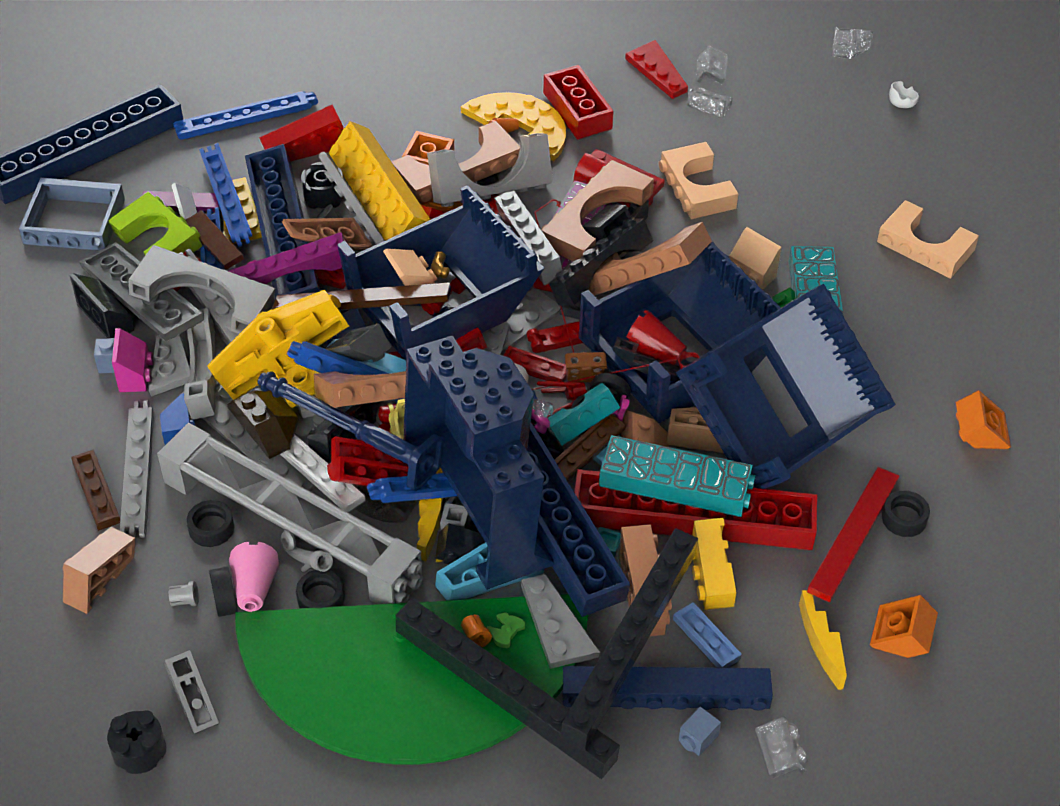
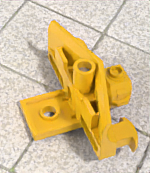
[207,290,349,408]

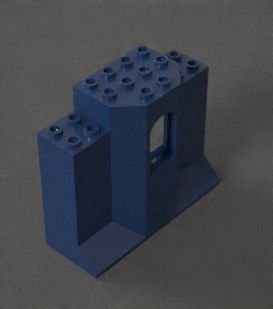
[403,335,554,590]

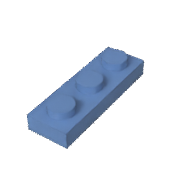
[673,602,742,668]

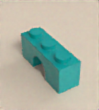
[548,383,620,445]

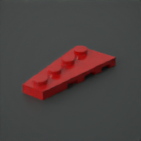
[625,40,688,99]

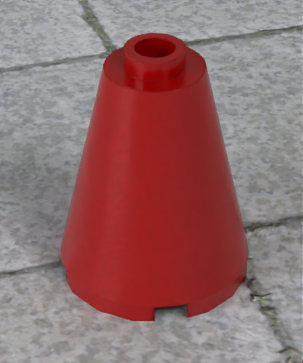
[626,310,687,365]

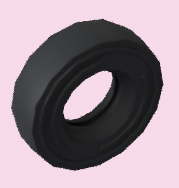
[590,373,631,405]

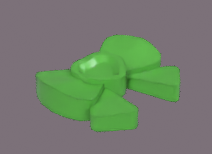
[487,612,525,648]

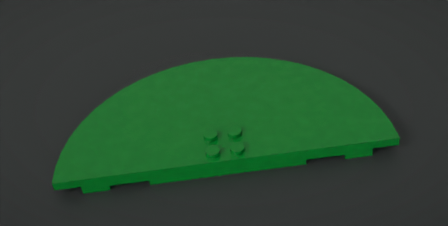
[235,594,588,765]

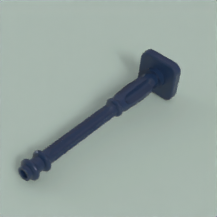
[258,371,444,491]

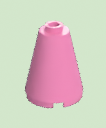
[229,542,279,612]

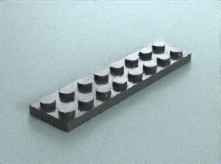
[79,242,204,341]

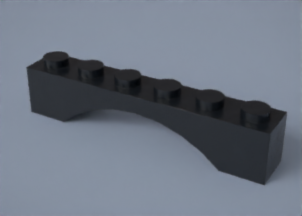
[549,217,653,306]

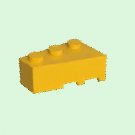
[692,518,736,610]

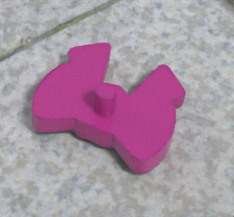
[612,395,629,421]

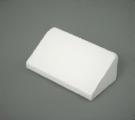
[171,183,197,220]

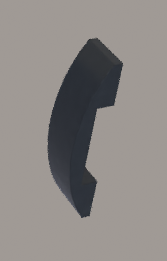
[613,337,691,382]

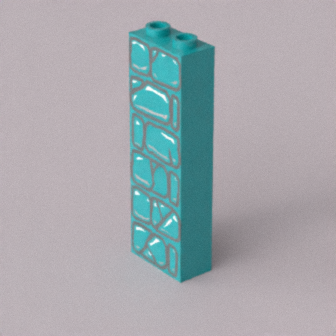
[788,246,843,313]
[599,435,755,517]

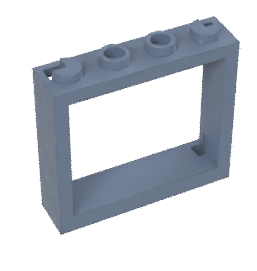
[19,178,125,250]

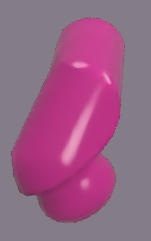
[531,406,550,434]

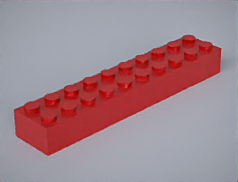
[574,469,817,550]

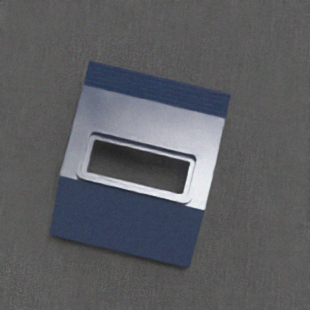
[337,185,545,360]
[579,241,781,423]
[676,284,896,489]

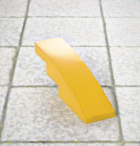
[417,467,444,561]
[799,590,847,690]

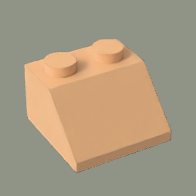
[729,227,782,290]
[383,249,438,286]

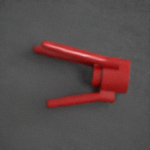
[537,381,587,418]

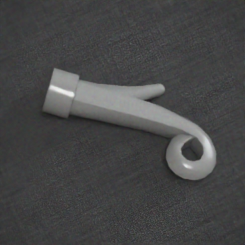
[281,530,333,572]

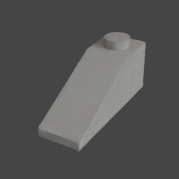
[164,650,219,734]

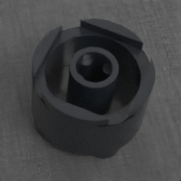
[301,162,344,209]
[107,710,166,774]

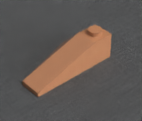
[282,218,373,251]

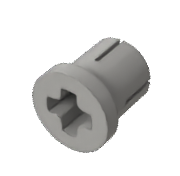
[168,581,199,606]

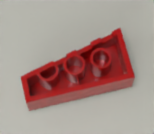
[259,104,344,161]

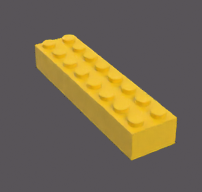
[329,121,431,240]

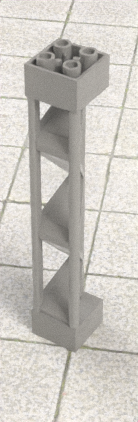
[157,423,423,604]

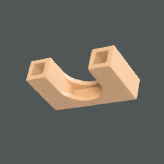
[659,142,738,219]
[877,200,979,279]

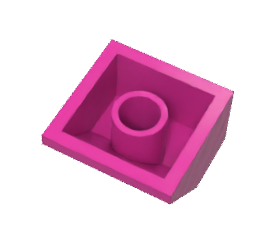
[112,328,153,392]

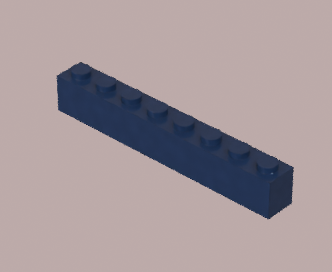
[562,666,773,711]

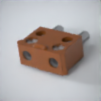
[565,352,607,382]

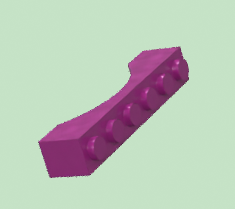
[228,232,348,284]

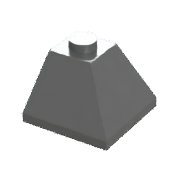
[325,323,391,362]

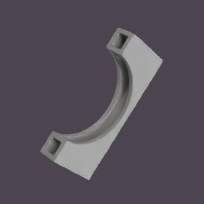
[427,133,553,207]

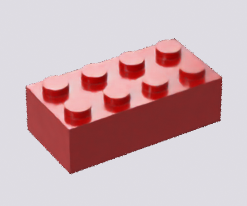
[543,65,614,140]

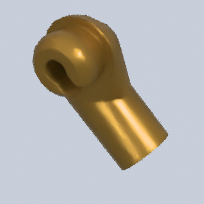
[431,251,450,279]

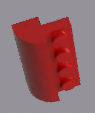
[573,149,665,208]
[327,436,408,486]

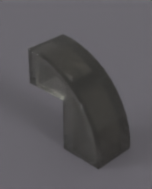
[354,485,417,523]

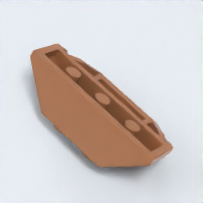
[621,409,669,447]

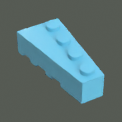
[435,542,544,601]

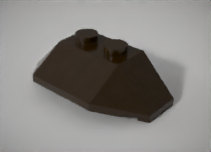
[227,391,299,459]

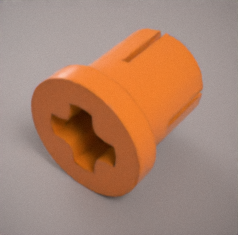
[461,615,492,647]

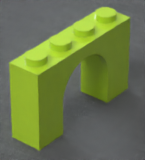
[108,192,202,255]

